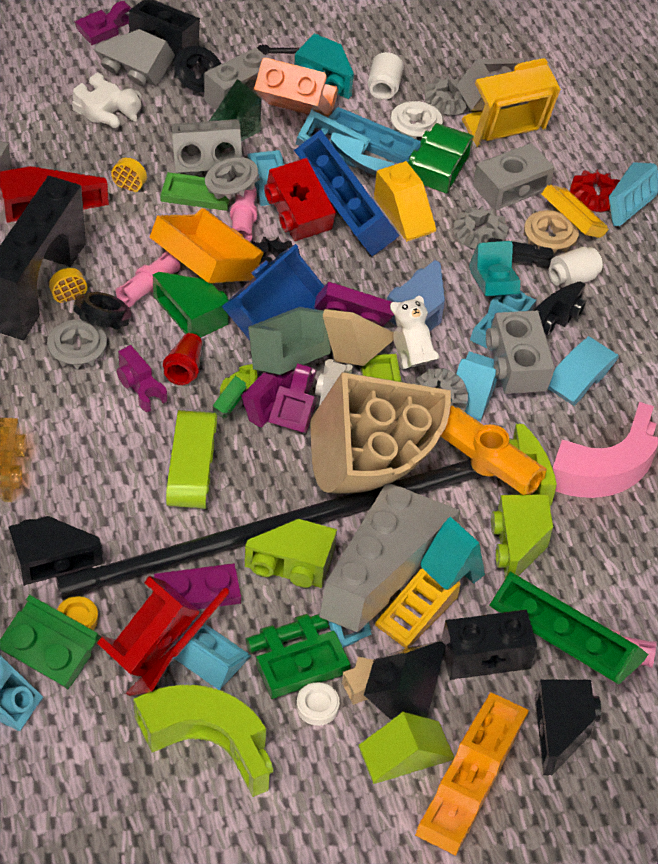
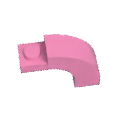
[553,402,658,498]

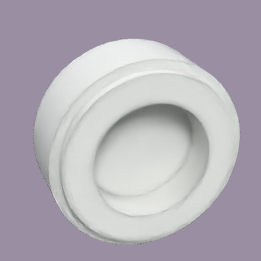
[296,682,339,725]

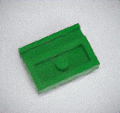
[0,594,101,689]

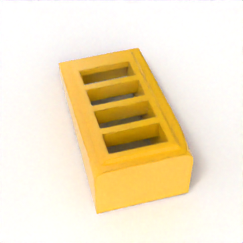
[375,569,460,648]

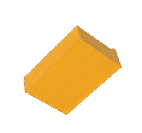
[150,208,264,283]

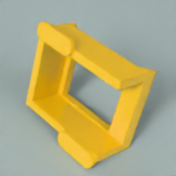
[462,58,561,147]

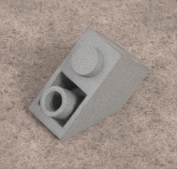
[94,29,175,86]

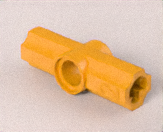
[440,405,547,495]

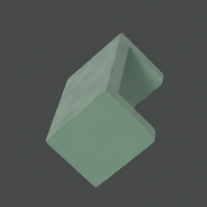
[248,307,330,375]

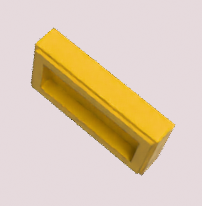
[541,185,609,238]

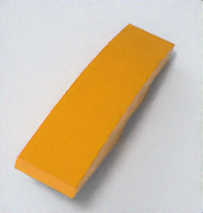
[415,692,529,856]

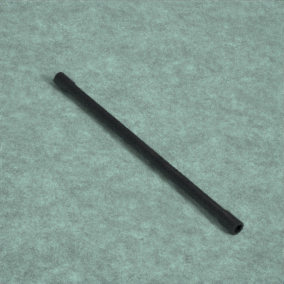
[56,458,486,601]

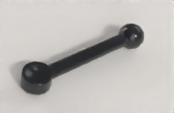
[257,44,300,55]

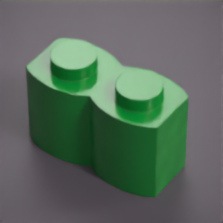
[408,123,474,194]

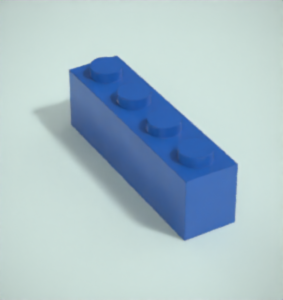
[294,130,400,257]

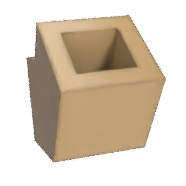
[342,657,374,705]

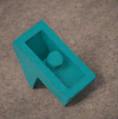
[469,241,521,296]
[420,516,485,590]

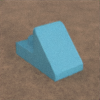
[451,351,498,422]

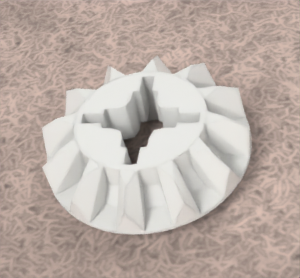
[390,101,443,139]

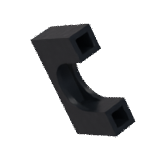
[0,175,86,341]

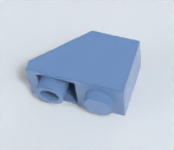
[387,260,445,332]

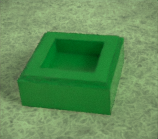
[213,375,247,419]

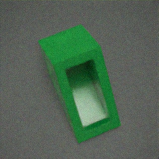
[152,272,229,338]

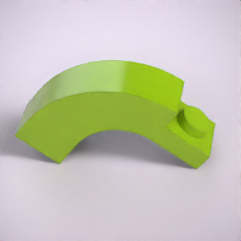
[133,685,273,797]

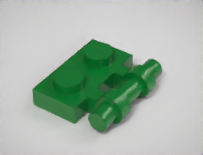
[245,614,351,700]

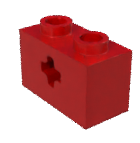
[264,158,336,241]

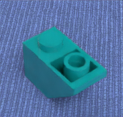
[294,33,354,99]

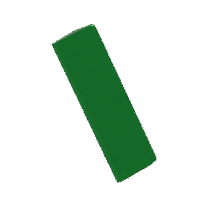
[489,571,649,685]

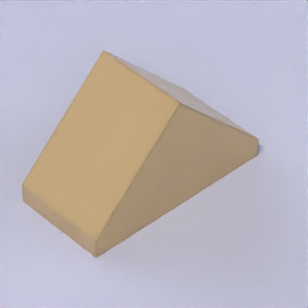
[323,309,394,366]

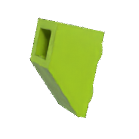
[491,494,553,579]
[245,519,337,588]

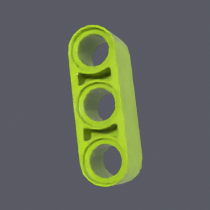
[166,410,217,509]

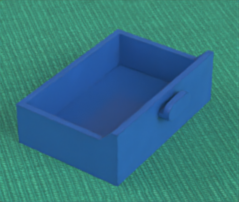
[222,244,324,341]

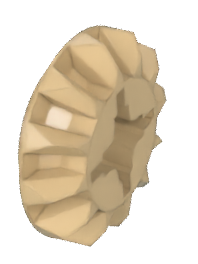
[523,210,579,254]

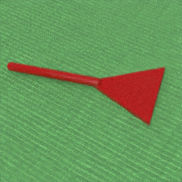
[126,588,230,696]

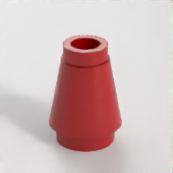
[163,333,203,385]

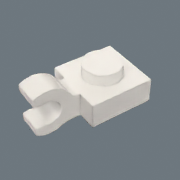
[315,359,353,406]

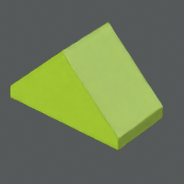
[358,712,455,784]

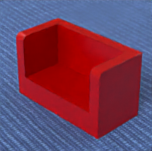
[97,575,200,677]

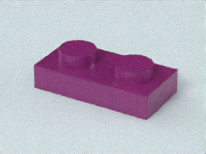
[314,281,394,327]
[154,563,241,610]

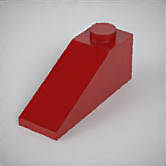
[0,166,109,223]

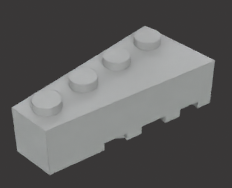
[319,483,461,632]

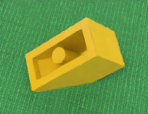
[374,161,436,242]

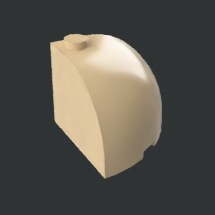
[310,372,451,494]

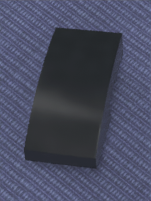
[533,281,587,336]

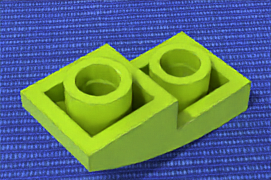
[509,424,557,506]

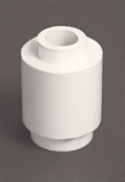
[368,52,403,100]
[548,247,603,288]

